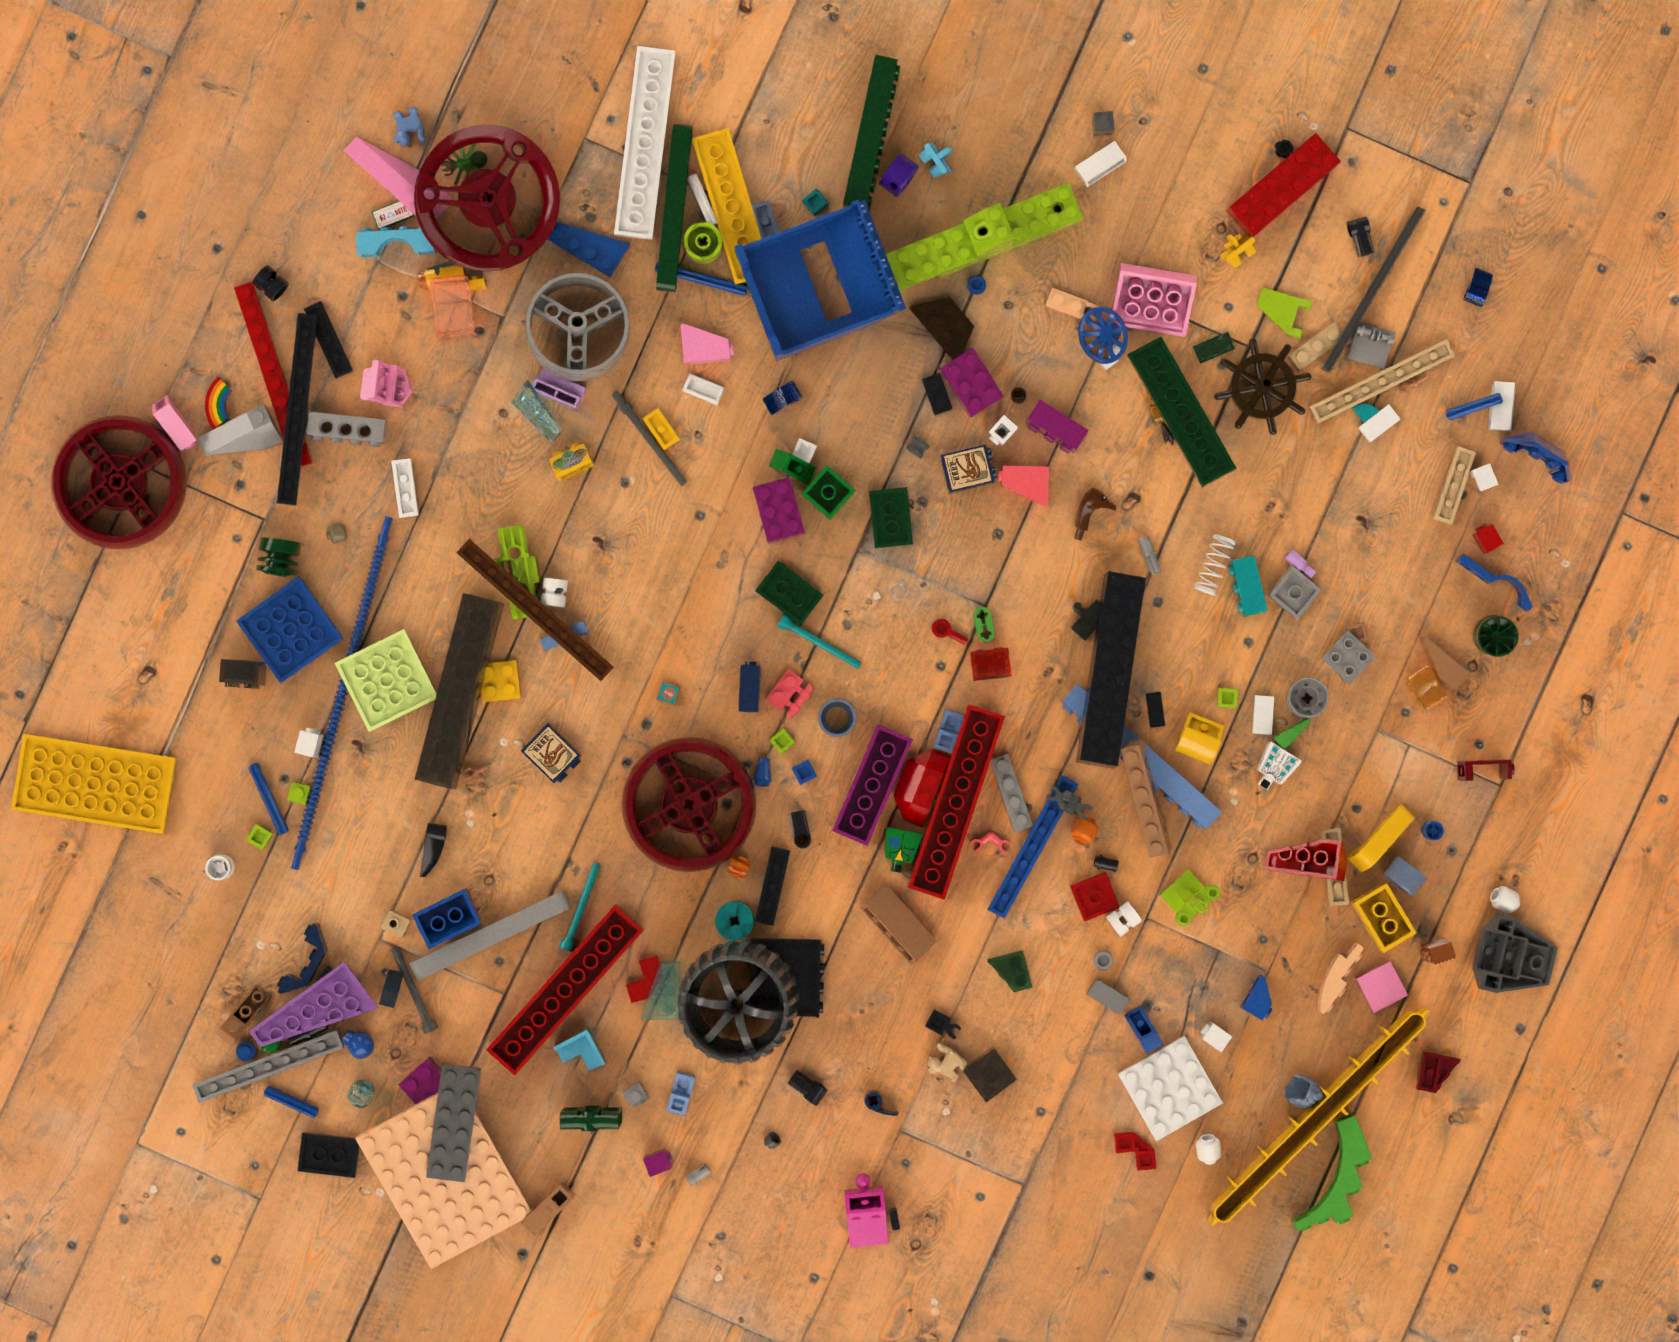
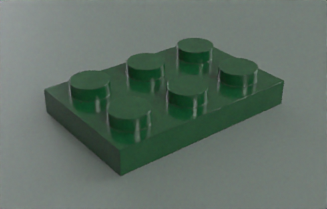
[869,487,913,549]
[755,561,824,626]

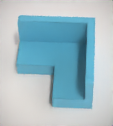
[553,1028,607,1071]

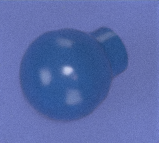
[342,1030,374,1059]

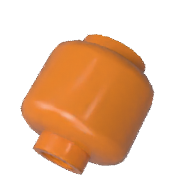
[1071,816,1099,846]

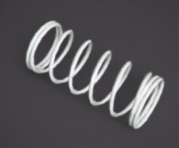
[1194,534,1236,596]

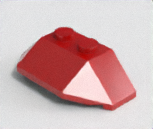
[893,749,950,827]

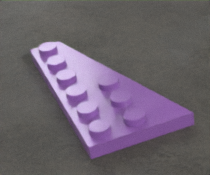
[249,961,379,1047]

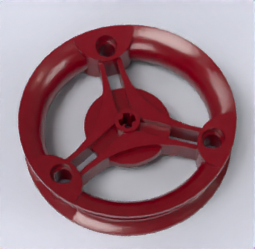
[414,125,560,271]

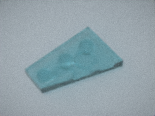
[511,380,562,443]
[640,961,680,1020]

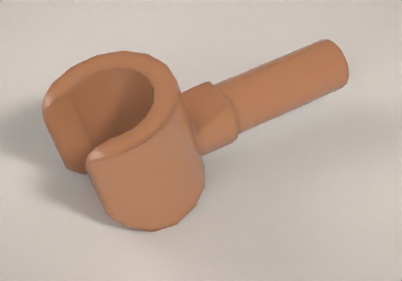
[461,764,489,782]

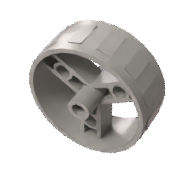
[525,273,630,382]

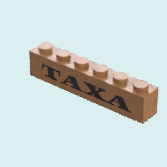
[1121,739,1172,858]

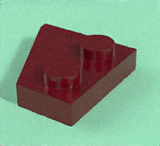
[1416,1051,1461,1093]

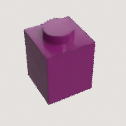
[643,1148,674,1177]

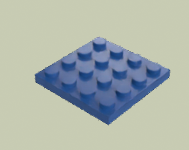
[236,576,344,683]

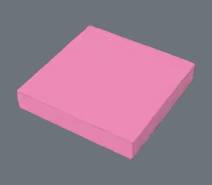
[1355,961,1408,1013]

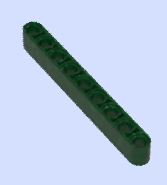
[656,124,693,292]

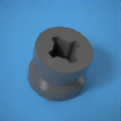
[906,435,930,459]

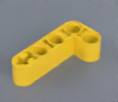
[1347,803,1415,872]

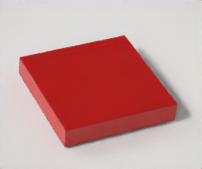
[1070,872,1120,922]

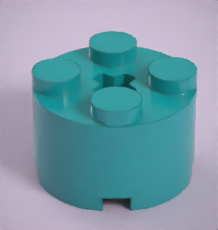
[715,901,754,940]

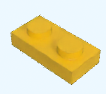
[642,408,680,451]

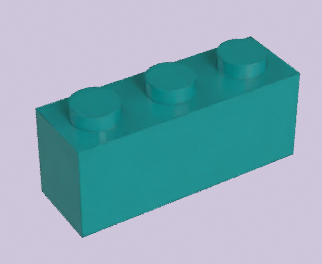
[1228,555,1268,617]

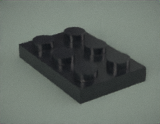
[298,1132,360,1178]

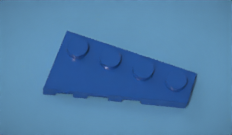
[547,222,630,278]

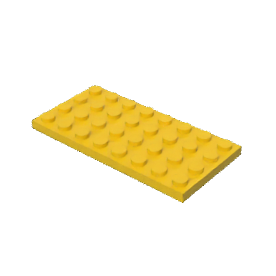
[11,734,177,834]

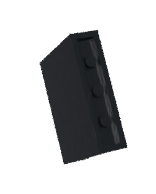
[750,938,825,1018]

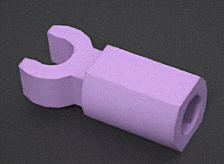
[1284,549,1316,579]

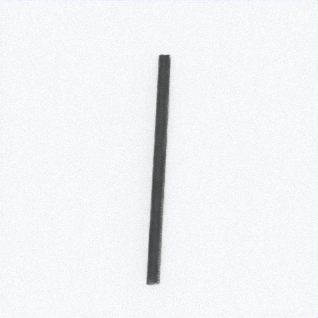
[1321,207,1426,373]

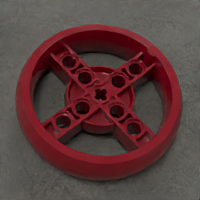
[51,415,187,549]
[622,737,757,872]

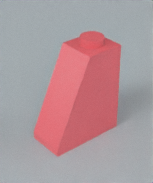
[998,466,1049,506]

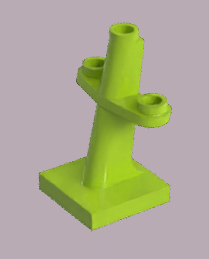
[1159,869,1220,926]

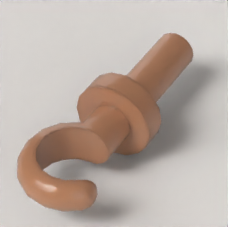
[1399,375,1428,393]

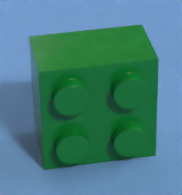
[801,465,856,521]

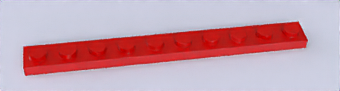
[234,282,313,467]

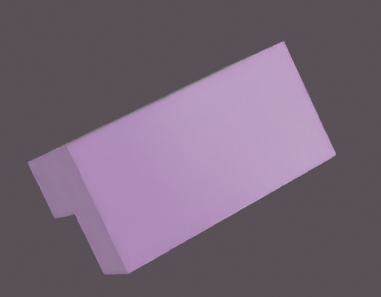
[531,369,587,411]

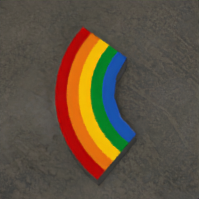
[205,376,232,429]

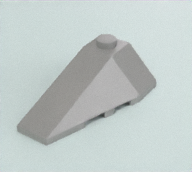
[197,404,283,456]

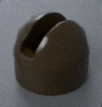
[1011,388,1026,404]

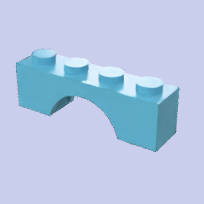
[356,226,436,258]

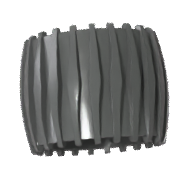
[677,940,799,1065]

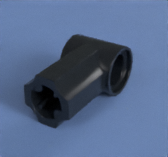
[1347,216,1374,257]
[788,810,811,849]
[788,1070,828,1106]

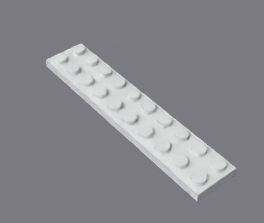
[614,46,675,240]

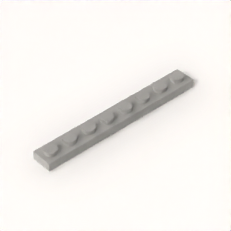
[192,1030,344,1103]

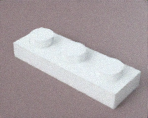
[391,458,419,518]

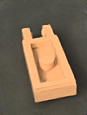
[1045,288,1100,323]

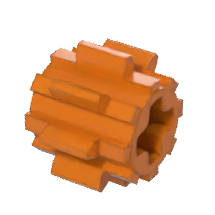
[727,855,751,879]

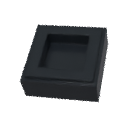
[889,1207,900,1231]

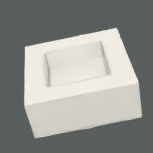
[792,438,817,463]

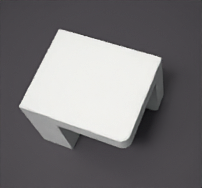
[1469,463,1499,491]

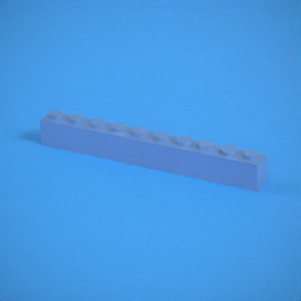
[1061,684,1222,829]

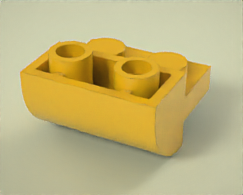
[1174,712,1225,764]

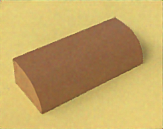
[860,884,937,965]

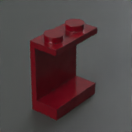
[1457,759,1515,781]

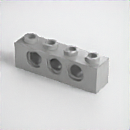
[306,412,388,447]

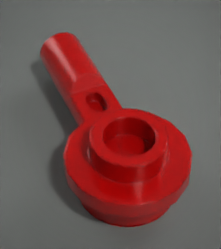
[932,619,968,645]

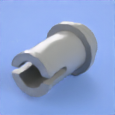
[685,1164,711,1186]

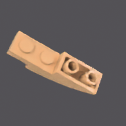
[1318,942,1364,1014]

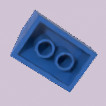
[412,888,481,949]

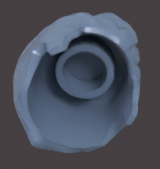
[1285,1074,1323,1110]

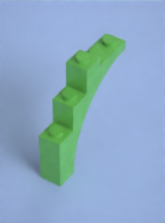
[1291,1113,1372,1231]

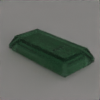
[1193,331,1235,364]

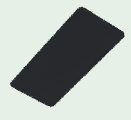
[1146,692,1165,728]

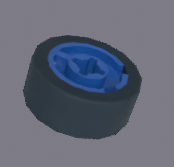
[379,969,403,1008]

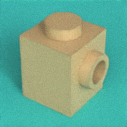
[380,910,412,938]

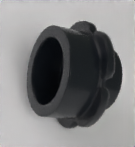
[1275,140,1294,159]

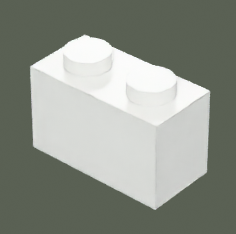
[294,727,325,758]

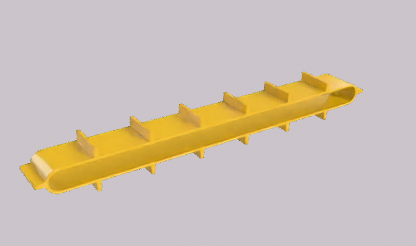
[1207,1007,1429,1226]

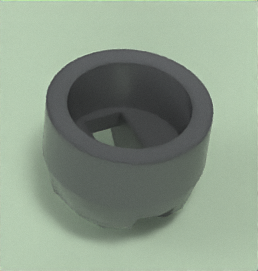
[764,1132,781,1149]

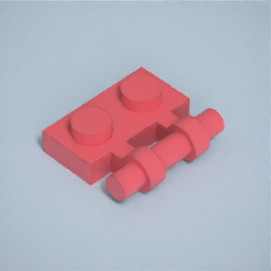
[766,669,814,719]

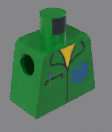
[885,827,922,873]

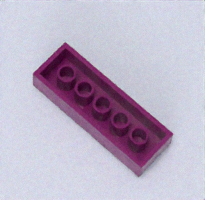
[832,724,913,846]

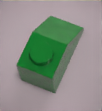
[769,449,816,485]

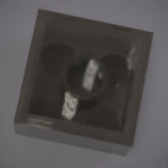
[219,659,266,689]
[963,1047,1017,1102]

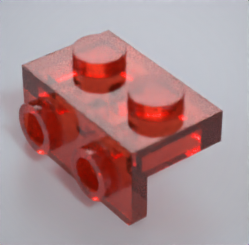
[970,647,1012,681]

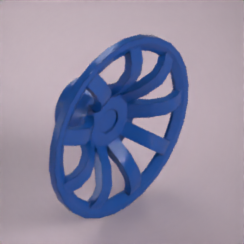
[1078,307,1128,364]

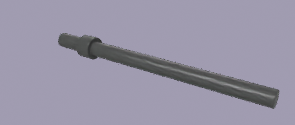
[612,391,687,486]

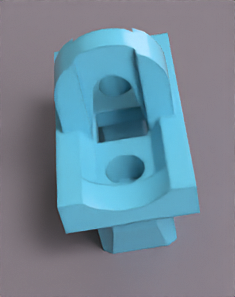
[919,143,953,178]

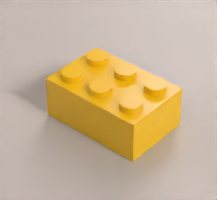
[1350,882,1416,953]

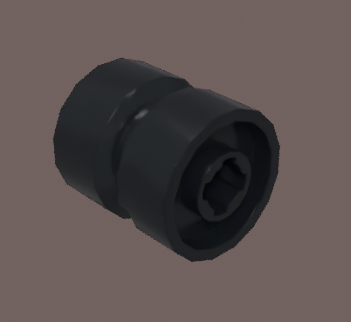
[252,265,289,302]

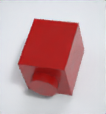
[1472,523,1504,554]

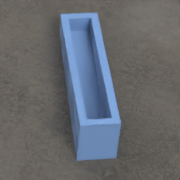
[540,621,589,651]

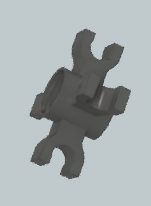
[1046,785,1093,821]

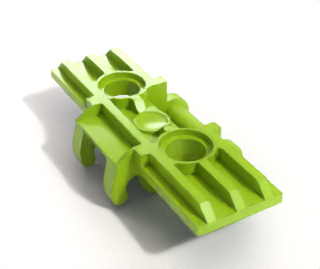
[493,524,541,620]

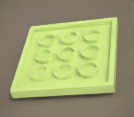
[335,629,438,732]

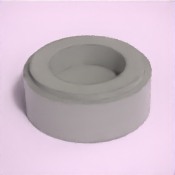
[1093,951,1113,970]

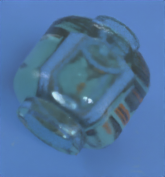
[347,1079,375,1108]

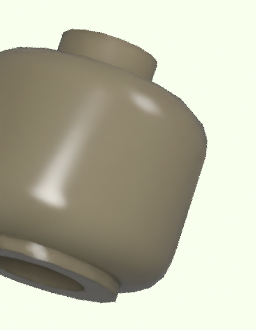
[326,523,347,544]

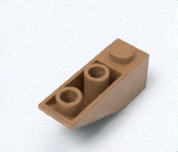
[217,985,271,1047]
[521,1181,575,1236]

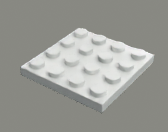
[1118,1036,1223,1141]

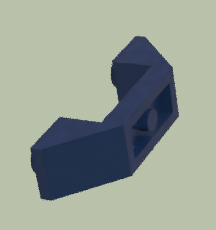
[277,922,328,994]

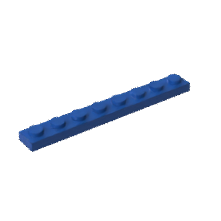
[987,775,1079,919]

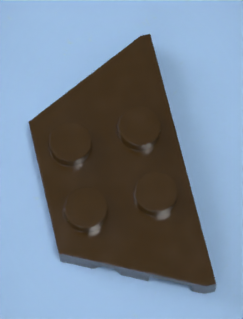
[909,297,974,360]

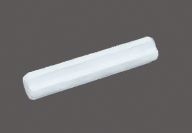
[688,174,717,226]

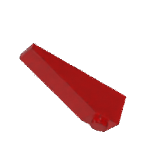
[1264,839,1347,881]

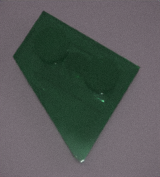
[987,950,1033,992]

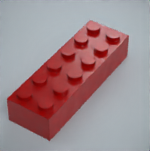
[1226,133,1341,238]

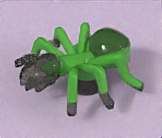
[441,143,488,186]

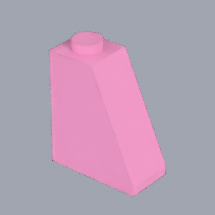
[681,324,734,365]
[152,395,197,451]

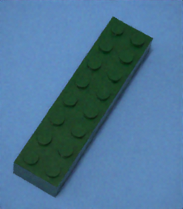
[843,55,901,211]

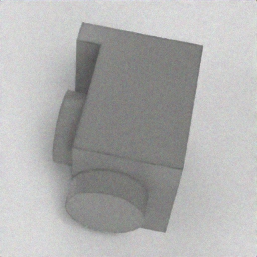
[623,1081,650,1107]

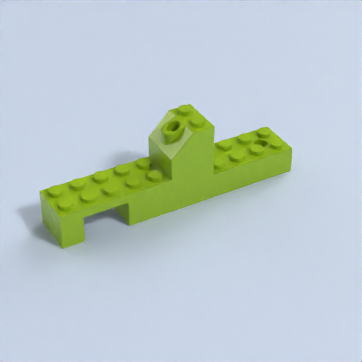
[886,183,1083,294]

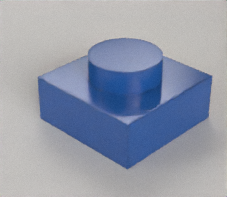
[792,759,817,785]

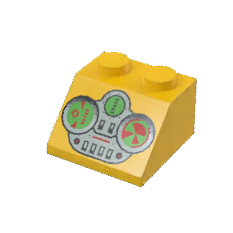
[549,442,595,482]

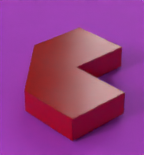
[626,955,663,1003]
[1114,1132,1157,1171]

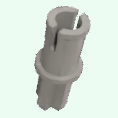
[1137,536,1161,574]

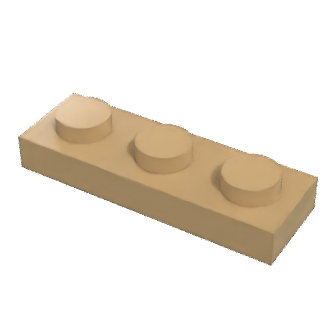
[1287,322,1343,371]

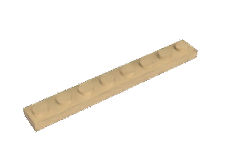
[1309,339,1455,424]

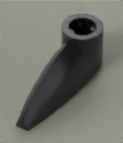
[420,823,447,877]

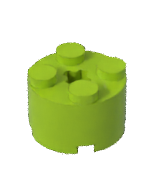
[684,222,723,264]

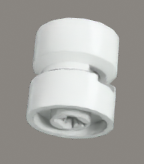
[541,578,568,608]
[205,855,235,880]
[1106,901,1142,937]

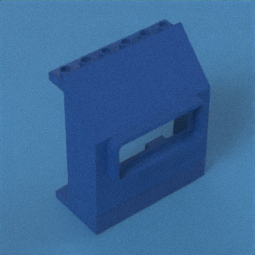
[734,200,906,362]

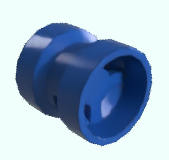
[1421,821,1444,840]

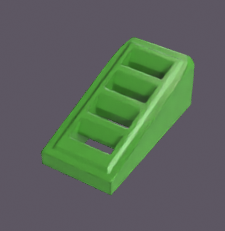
[1272,719,1311,749]

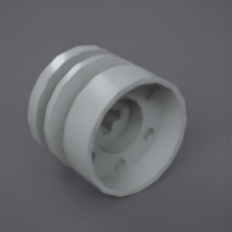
[1286,677,1329,719]

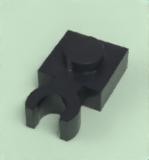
[925,1009,961,1039]

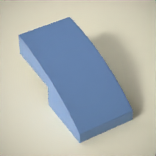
[933,709,964,753]
[666,1071,696,1116]

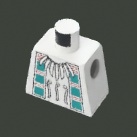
[1256,742,1302,790]

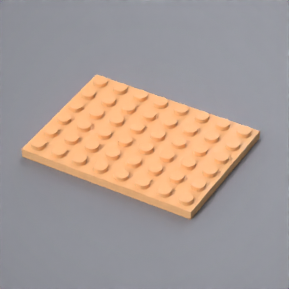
[356,1093,532,1269]

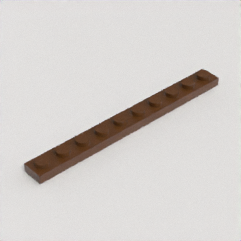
[456,539,614,681]

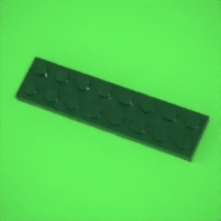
[1127,337,1237,488]

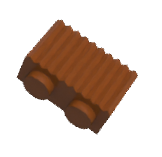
[1420,938,1456,965]

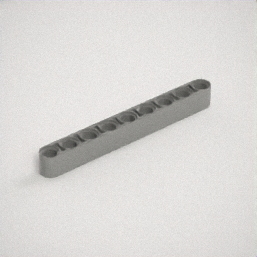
[409,890,572,981]

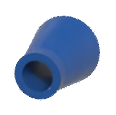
[753,758,772,787]

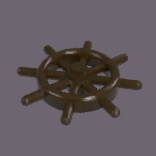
[1214,338,1312,435]

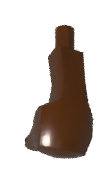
[1074,488,1117,541]

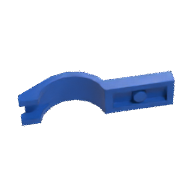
[1456,554,1533,611]

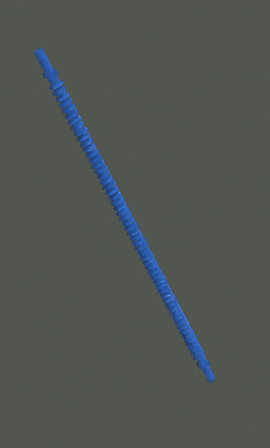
[291,516,393,870]

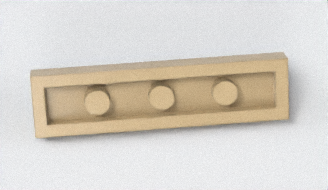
[1433,446,1476,525]
[1320,828,1349,907]

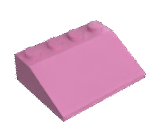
[1112,263,1197,337]

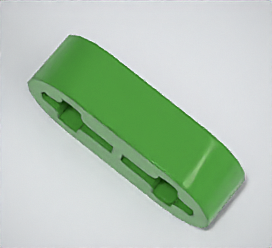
[973,607,995,643]

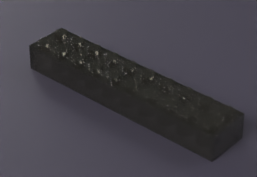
[414,593,504,789]

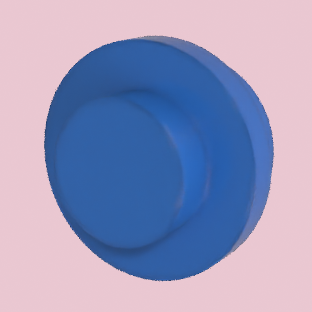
[967,275,986,295]
[236,1042,256,1061]

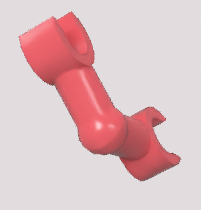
[970,831,1011,852]

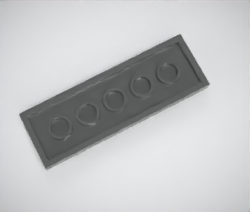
[426,1063,481,1182]

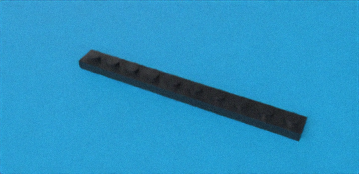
[277,313,318,506]

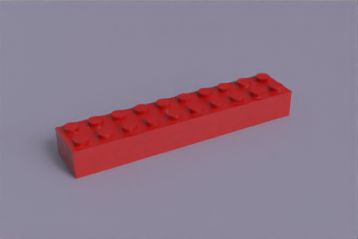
[907,704,1005,900]
[486,904,645,1076]

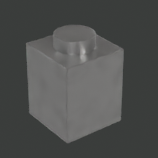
[1092,111,1115,136]

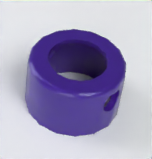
[879,153,919,197]

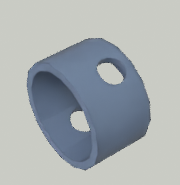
[818,699,856,737]
[1383,856,1427,897]

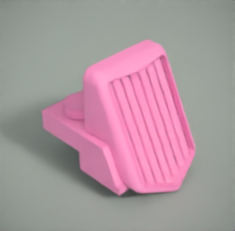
[360,360,413,407]

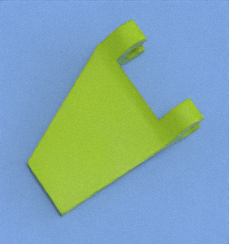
[1257,287,1312,340]

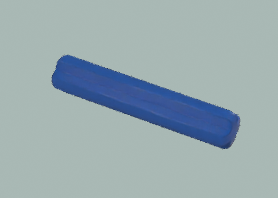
[1446,393,1503,420]
[264,1086,319,1118]

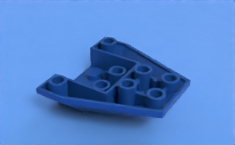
[1500,432,1571,484]

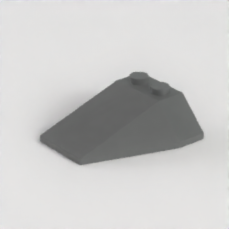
[1472,913,1557,993]

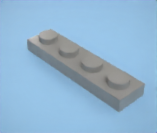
[990,754,1033,832]

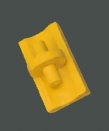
[1219,234,1257,268]

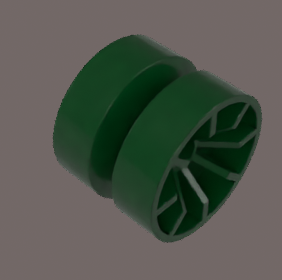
[1473,615,1519,657]

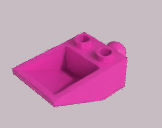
[844,1173,888,1248]

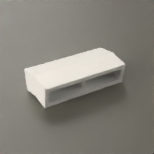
[1074,141,1127,187]
[1488,381,1516,432]

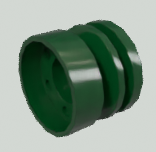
[256,537,301,577]

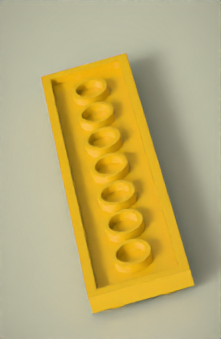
[692,128,762,285]

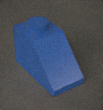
[1240,974,1272,1020]
[1124,1006,1163,1054]

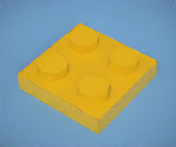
[478,660,521,702]

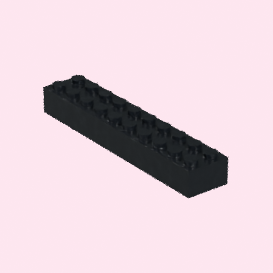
[1076,571,1146,769]

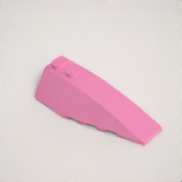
[344,136,454,219]

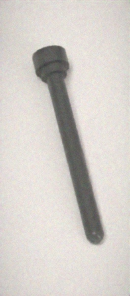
[392,946,438,1034]

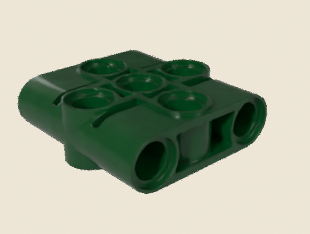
[560,1105,622,1132]

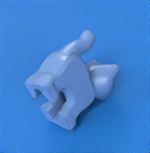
[393,107,425,147]

